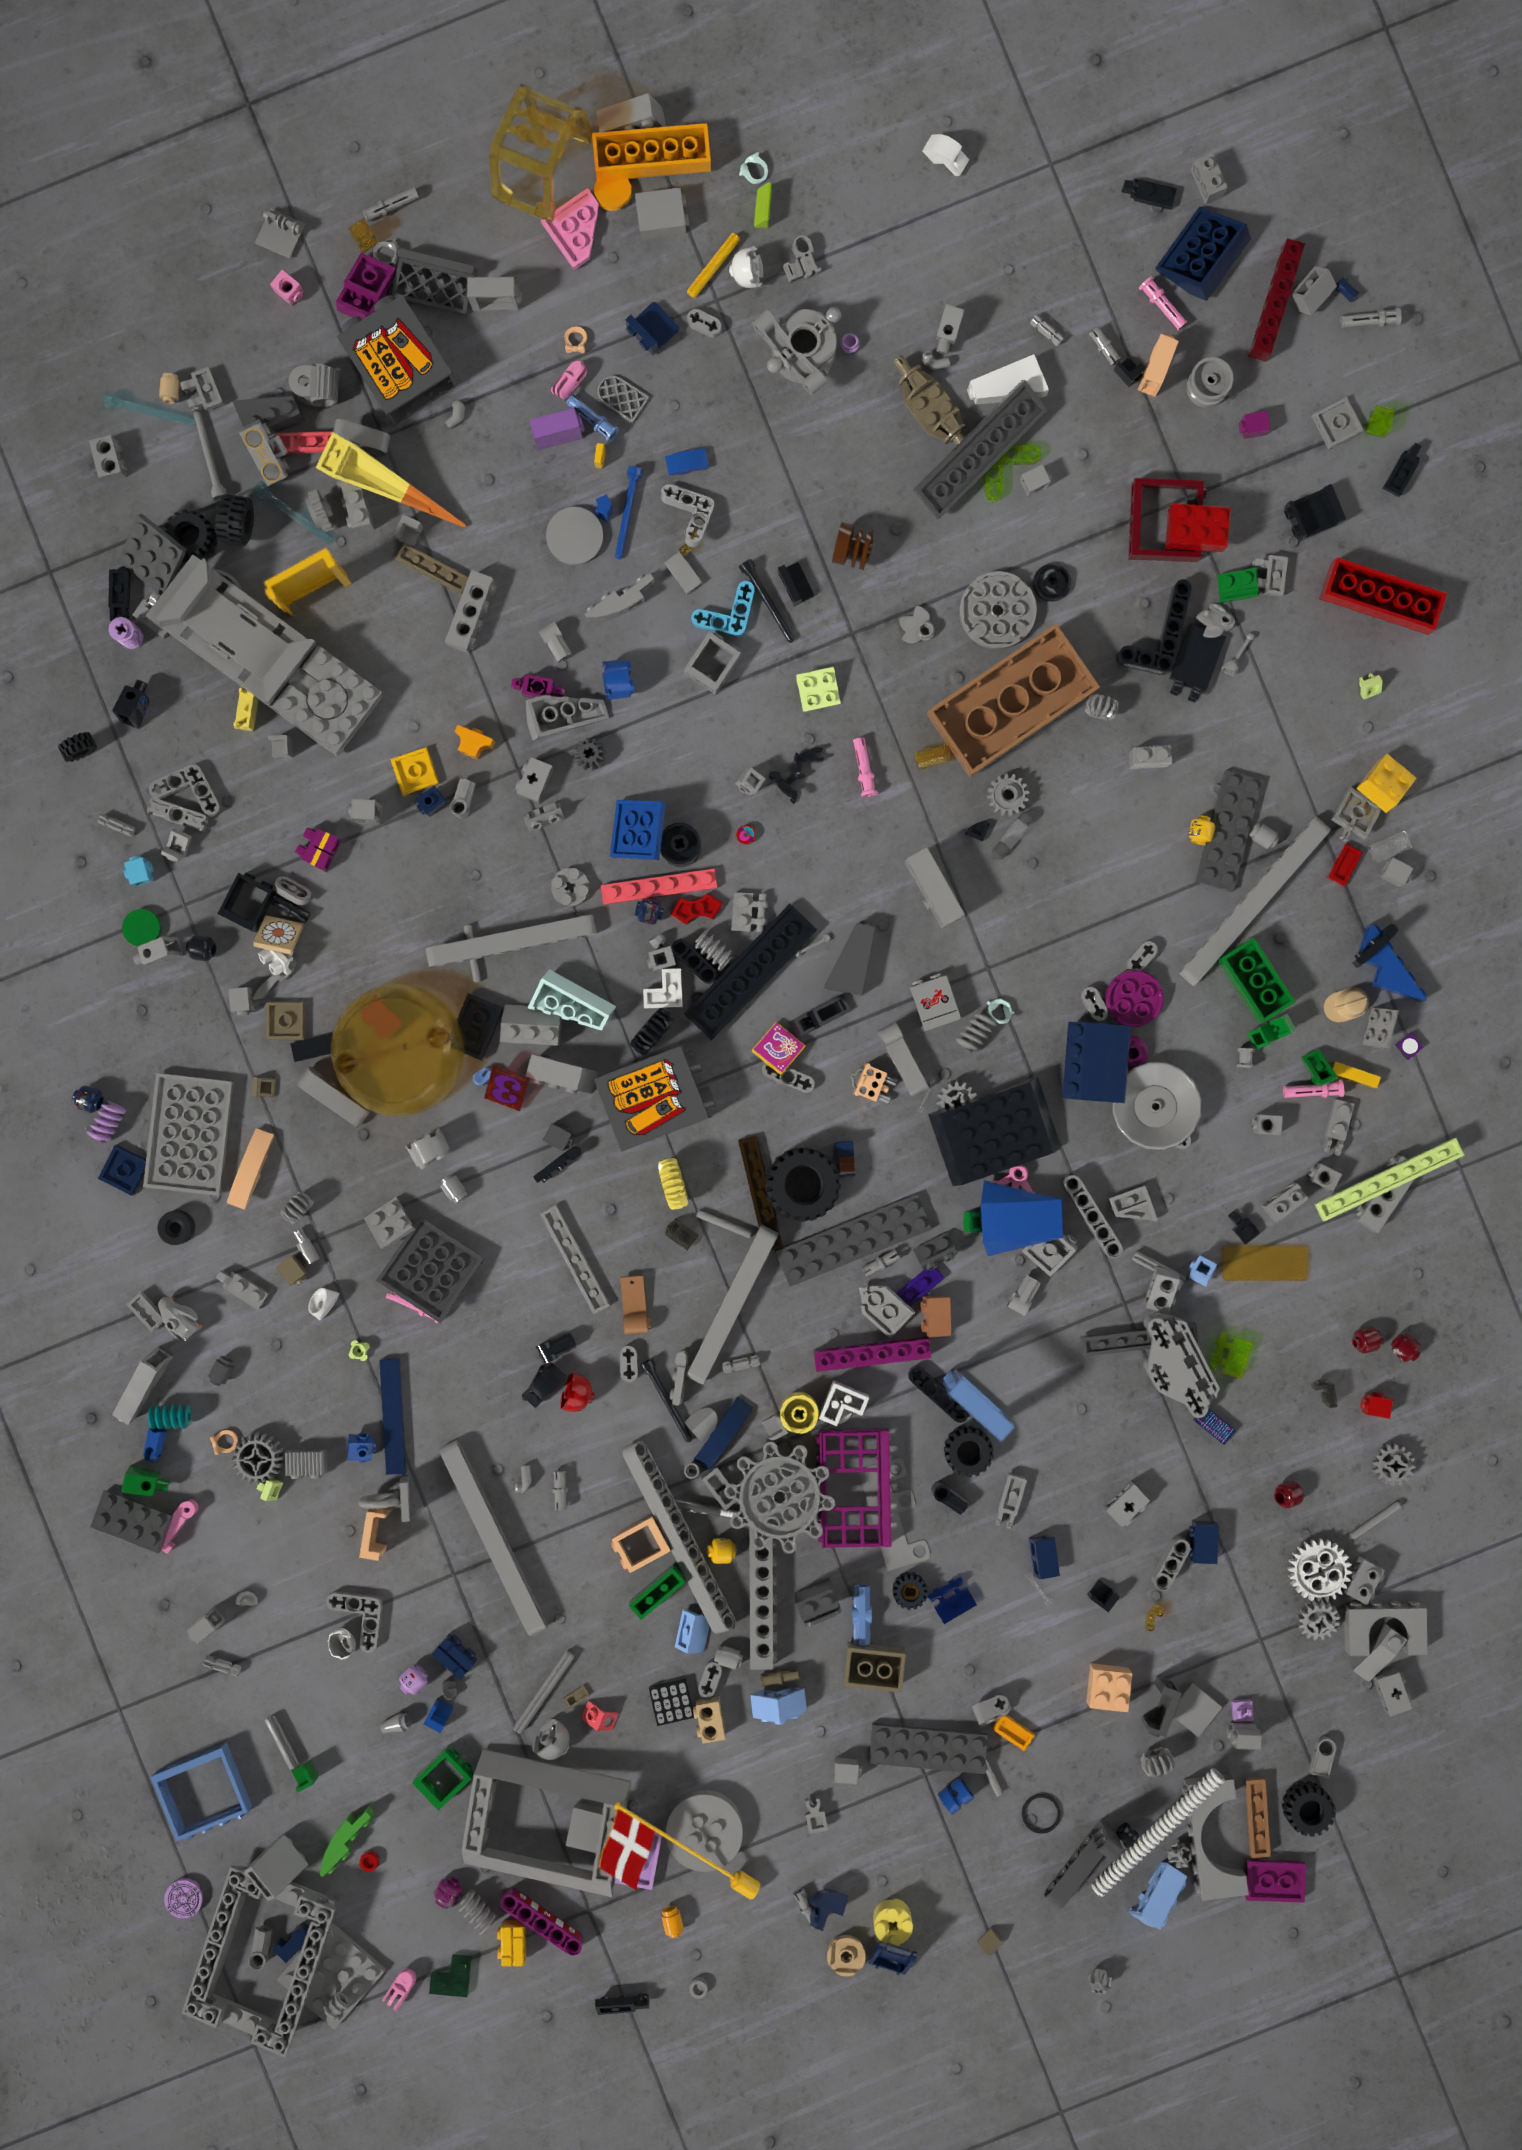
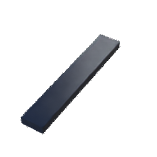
[379,1358,406,1475]

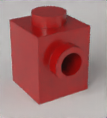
[1360,1391,1393,1419]

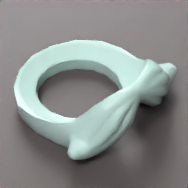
[739,152,768,184]
[987,999,1014,1024]

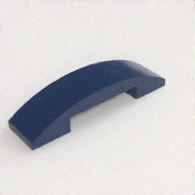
[693,1396,753,1470]

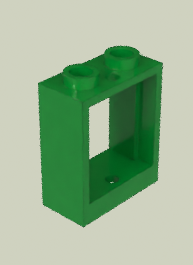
[412,1745,474,1811]

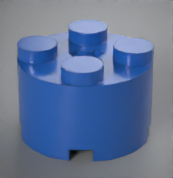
[602,659,634,700]

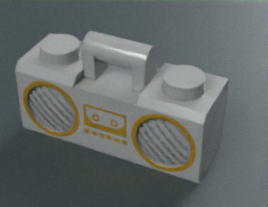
[239,419,289,486]

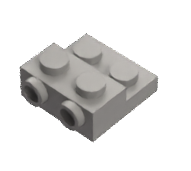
[1022,1234,1077,1277]

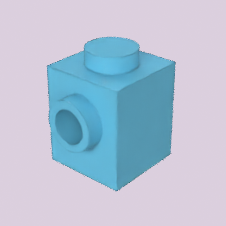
[123,856,154,887]

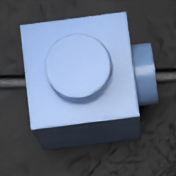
[1188,1255,1217,1287]

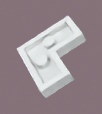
[643,968,683,1009]

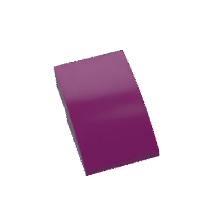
[336,252,396,320]

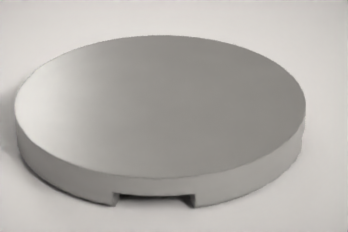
[546,507,604,566]

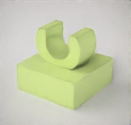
[1359,673,1383,700]
[256,1479,283,1501]

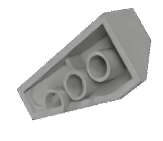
[526,695,609,741]

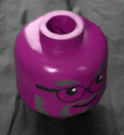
[434,1877,462,1909]

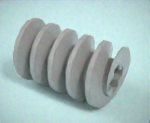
[693,929,735,971]
[956,1013,997,1055]
[455,1889,496,1935]

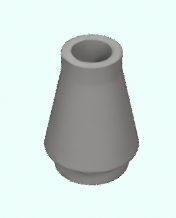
[380,1712,411,1734]

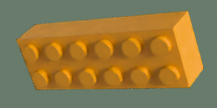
[592,123,711,181]

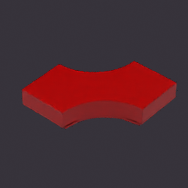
[670,893,723,925]

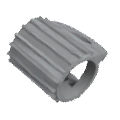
[288,364,339,407]

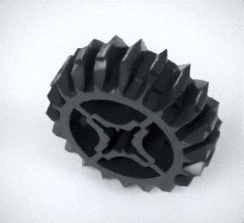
[630,1008,674,1055]

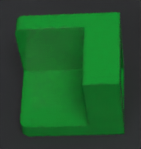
[291,1760,319,1793]

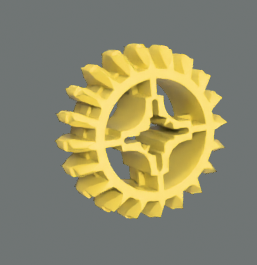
[658,1158,688,1210]

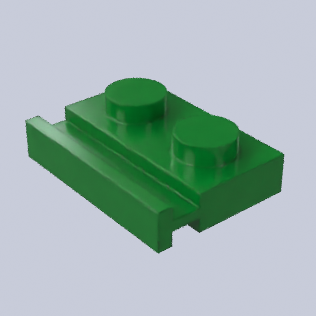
[1217,568,1260,603]

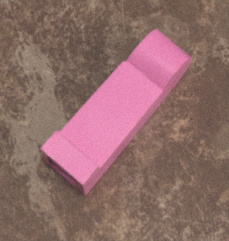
[161,1499,199,1554]

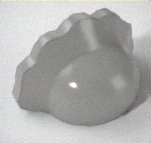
[235,1591,258,1607]

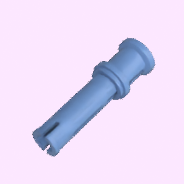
[566,394,619,442]

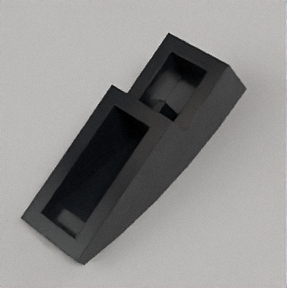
[788,994,852,1039]

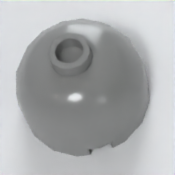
[532,1719,570,1760]

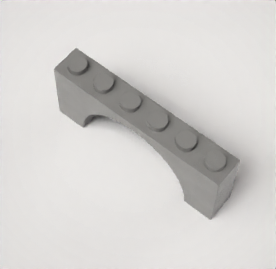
[1182,1773,1249,1901]

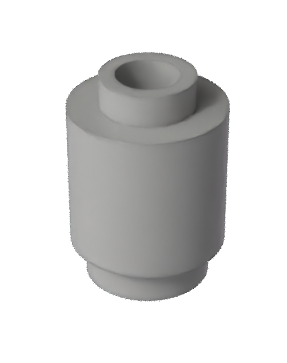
[1249,822,1279,849]
[440,1175,468,1204]
[714,1646,743,1670]

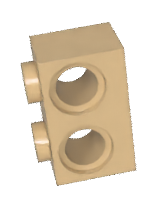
[693,1696,726,1744]

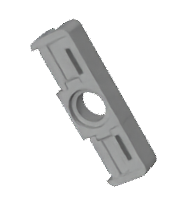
[146,798,209,832]

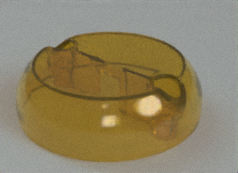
[330,984,465,1117]

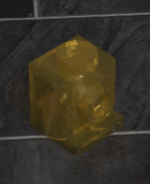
[348,218,378,253]

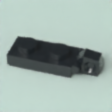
[1122,179,1177,210]
[1382,443,1422,497]
[595,1993,650,2015]

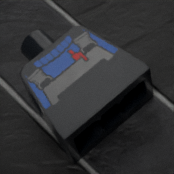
[112,680,149,729]

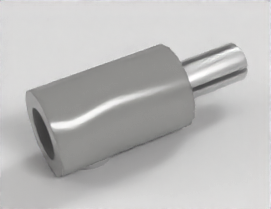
[294,1229,320,1265]

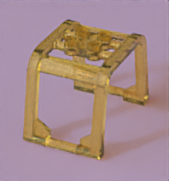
[489,84,593,223]

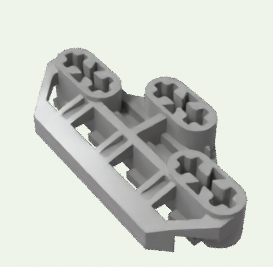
[1143,1311,1220,1418]

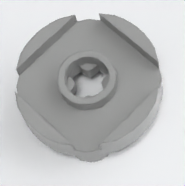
[551,868,590,907]

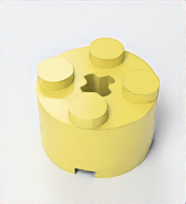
[780,1392,819,1434]
[873,1898,913,1946]

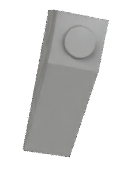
[1352,1623,1407,1682]

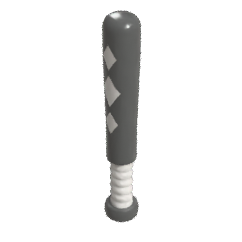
[673,1497,739,1517]

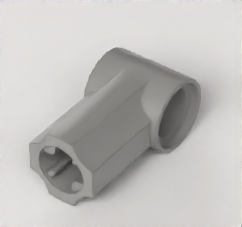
[538,621,572,663]
[450,779,476,819]
[1007,1275,1041,1316]
[248,1926,273,1970]

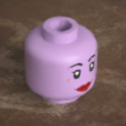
[399,1665,428,1695]

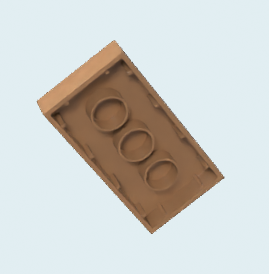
[926,624,1100,778]

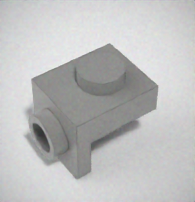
[161,828,192,862]

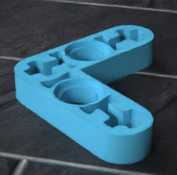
[691,581,755,637]

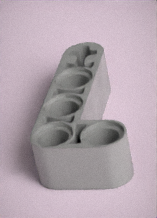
[877,1022,929,1098]
[296,1066,370,1128]

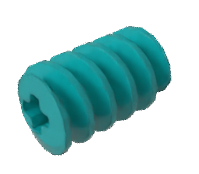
[148,1404,192,1429]

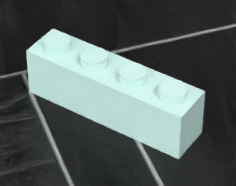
[528,969,616,1031]

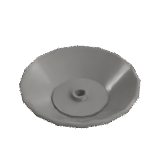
[1112,1062,1201,1150]

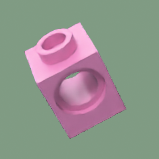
[270,270,304,306]

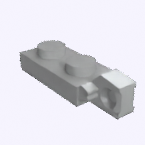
[216,1270,270,1310]

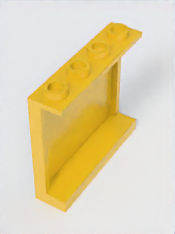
[264,548,352,617]

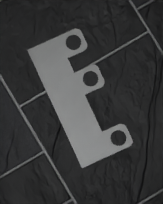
[859,1458,930,1571]

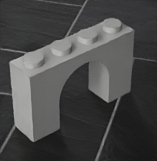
[1344,1601,1428,1656]

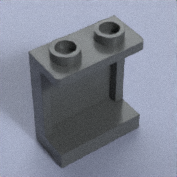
[1141,1676,1182,1737]

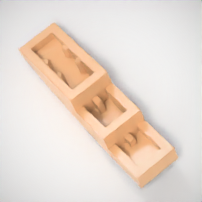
[227,1128,274,1210]

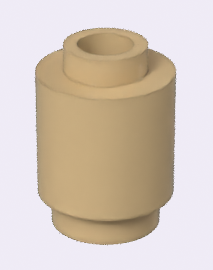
[159,373,180,404]

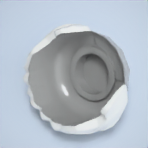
[328,1628,356,1659]

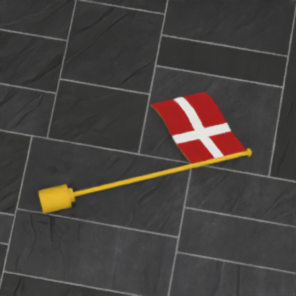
[599,1802,760,1900]

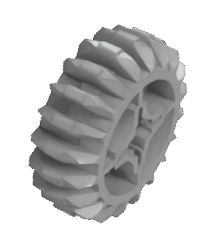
[231,1432,284,1485]

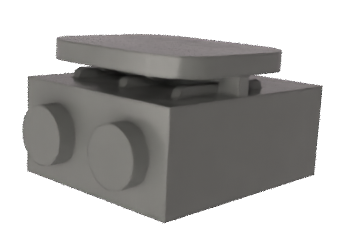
[795,1578,841,1627]

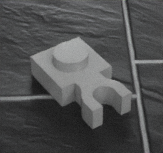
[805,1796,828,1834]

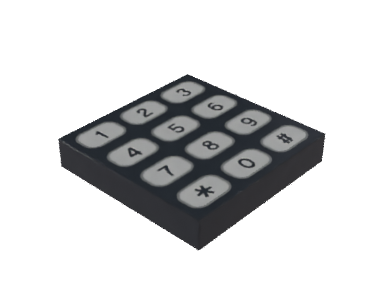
[649,1679,694,1726]

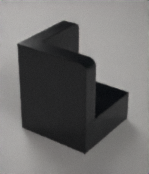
[1114,357,1146,387]
[1087,1580,1120,1613]

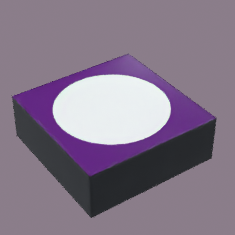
[1395,1033,1424,1060]

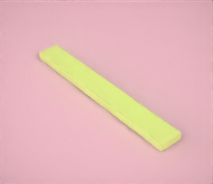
[1314,1138,1464,1221]

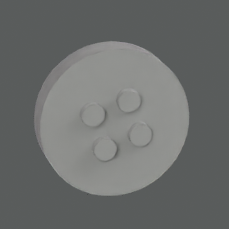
[666,1790,743,1872]

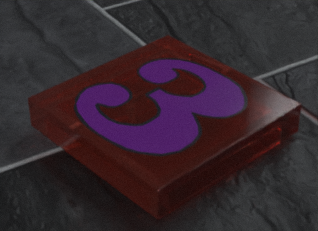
[484,1065,530,1111]

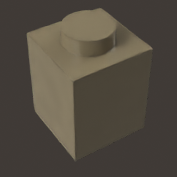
[276,1255,309,1286]

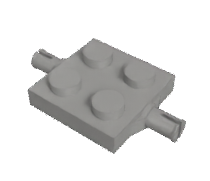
[1331,787,1382,841]

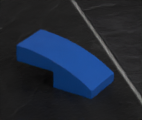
[665,448,709,476]

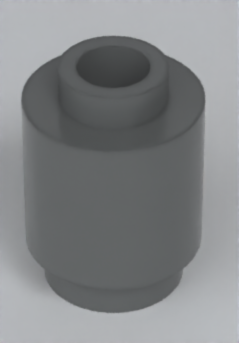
[208,1356,234,1386]

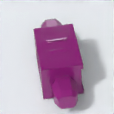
[511,674,566,698]

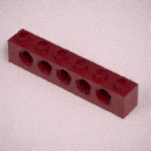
[1248,238,1306,362]

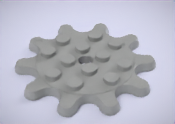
[724,1442,835,1553]

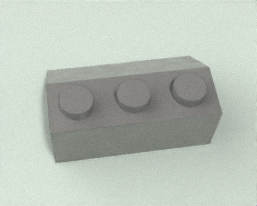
[500,1004,562,1046]

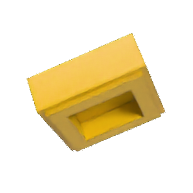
[594,443,606,468]

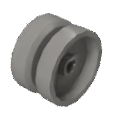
[1186,357,1234,408]

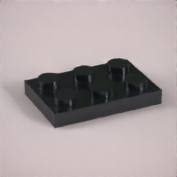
[446,993,504,1061]

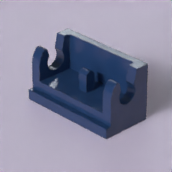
[1029,1535,1060,1580]

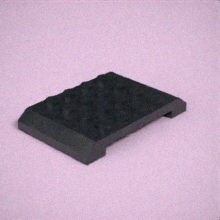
[928,1076,1061,1186]

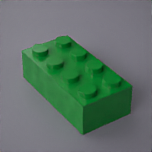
[1217,937,1295,1024]

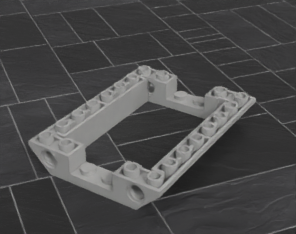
[462,1749,631,1897]
[182,1866,336,2058]

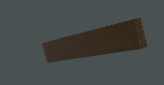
[738,1136,783,1251]

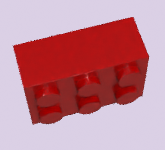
[1165,503,1231,552]

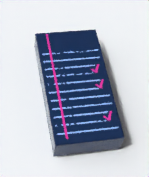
[1193,1409,1236,1445]

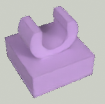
[1231,1699,1254,1722]

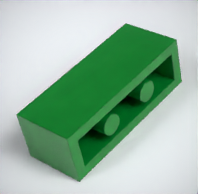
[629,1563,686,1620]

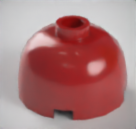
[560,1373,594,1412]

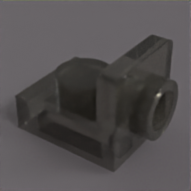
[665,1218,699,1251]
[1311,1379,1338,1408]

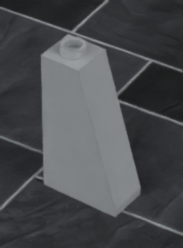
[112,1347,173,1425]

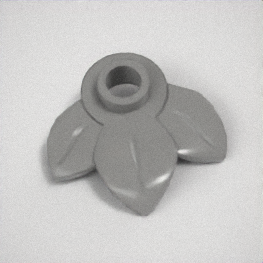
[1196,603,1235,638]
[899,606,935,644]

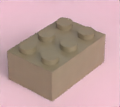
[843,1642,906,1693]

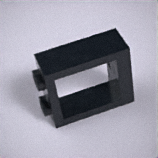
[217,872,277,932]

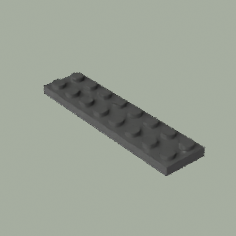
[913,380,1048,519]
[775,1194,932,1287]

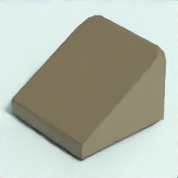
[252,1077,276,1098]

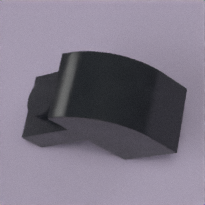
[521,1363,566,1409]

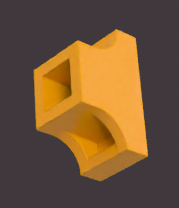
[455,725,495,759]

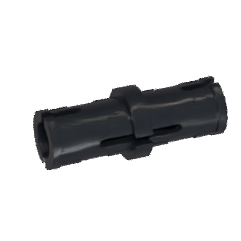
[271,894,311,923]

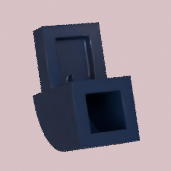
[809,1889,849,1931]

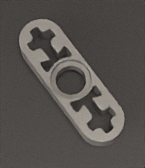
[762,1063,815,1093]

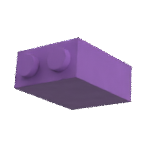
[529,408,585,450]

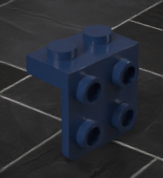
[625,302,679,355]

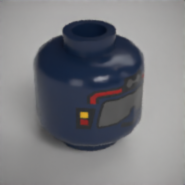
[635,898,664,925]
[72,1085,104,1113]

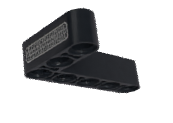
[1116,579,1192,675]

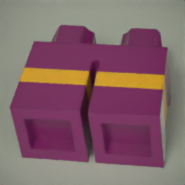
[295,828,342,872]

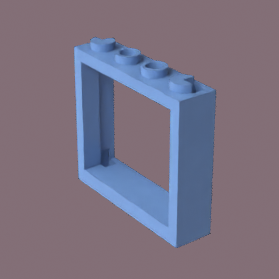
[942,1369,1014,1441]
[151,1742,252,1841]

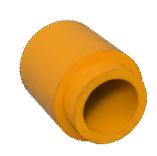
[661,1905,684,1938]

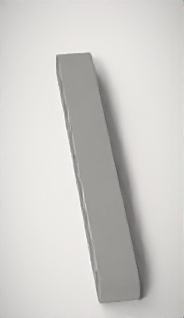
[425,915,597,968]
[686,1225,779,1385]

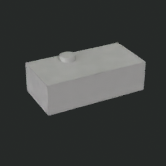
[905,847,965,929]

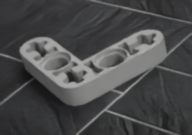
[661,484,714,547]
[149,764,220,817]
[326,1591,383,1653]

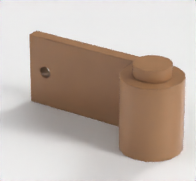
[620,1275,652,1335]

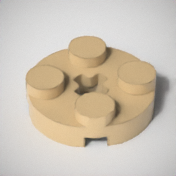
[827,1935,866,1977]

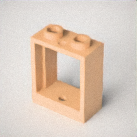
[1138,334,1179,397]
[611,1514,671,1573]

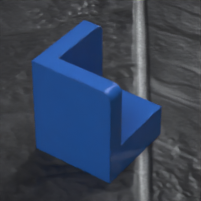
[424,1698,453,1733]

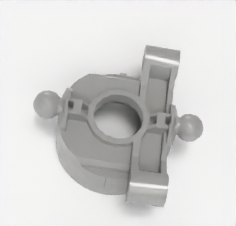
[751,307,841,395]

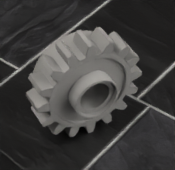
[305,488,334,532]
[987,774,1029,817]

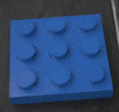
[610,800,666,860]

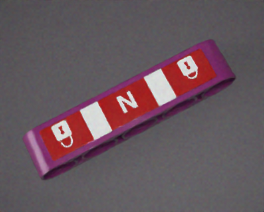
[501,1888,583,1956]

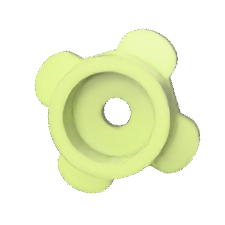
[349,1340,370,1361]

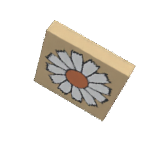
[253,916,303,954]

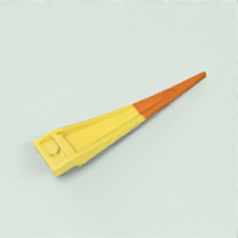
[316,432,466,527]

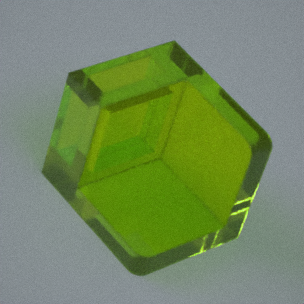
[1366,406,1395,438]

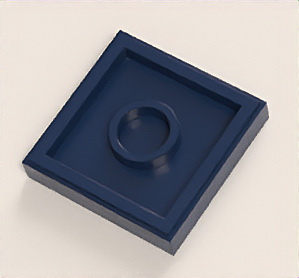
[98,1144,146,1196]

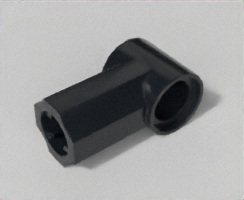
[535,1332,577,1365]
[931,1481,970,1515]

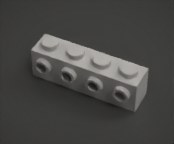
[336,479,375,534]

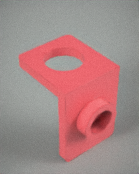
[581,1701,619,1731]

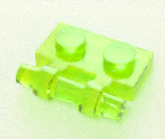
[1209,1332,1254,1379]

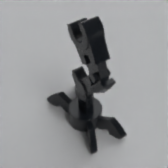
[769,747,824,804]

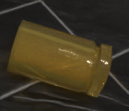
[914,743,951,770]

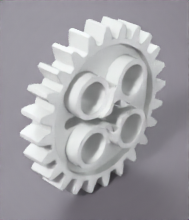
[1287,1538,1352,1602]

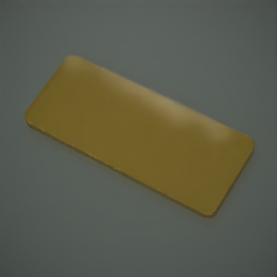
[1222,1246,1308,1281]

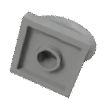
[358,1476,411,1522]

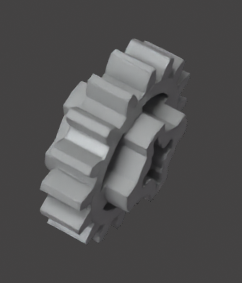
[936,1081,977,1110]
[1372,1443,1416,1486]
[1297,1600,1340,1640]

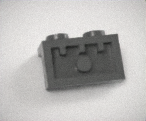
[913,1232,958,1271]

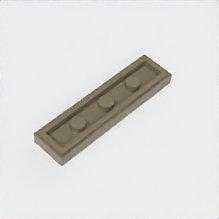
[395,543,469,595]

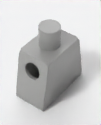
[936,304,964,355]
[133,937,184,965]

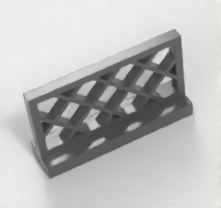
[392,248,478,315]

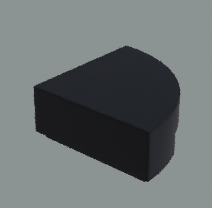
[965,822,990,842]

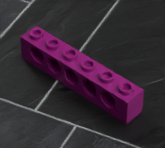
[814,1336,931,1372]

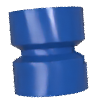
[938,1777,974,1815]

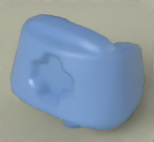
[473,1067,493,1086]

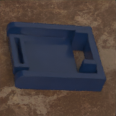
[868,1941,917,1975]

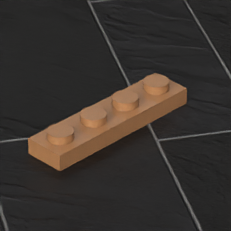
[1245,1777,1271,1858]

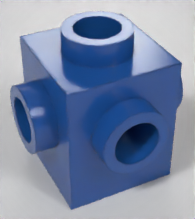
[347,1433,376,1462]

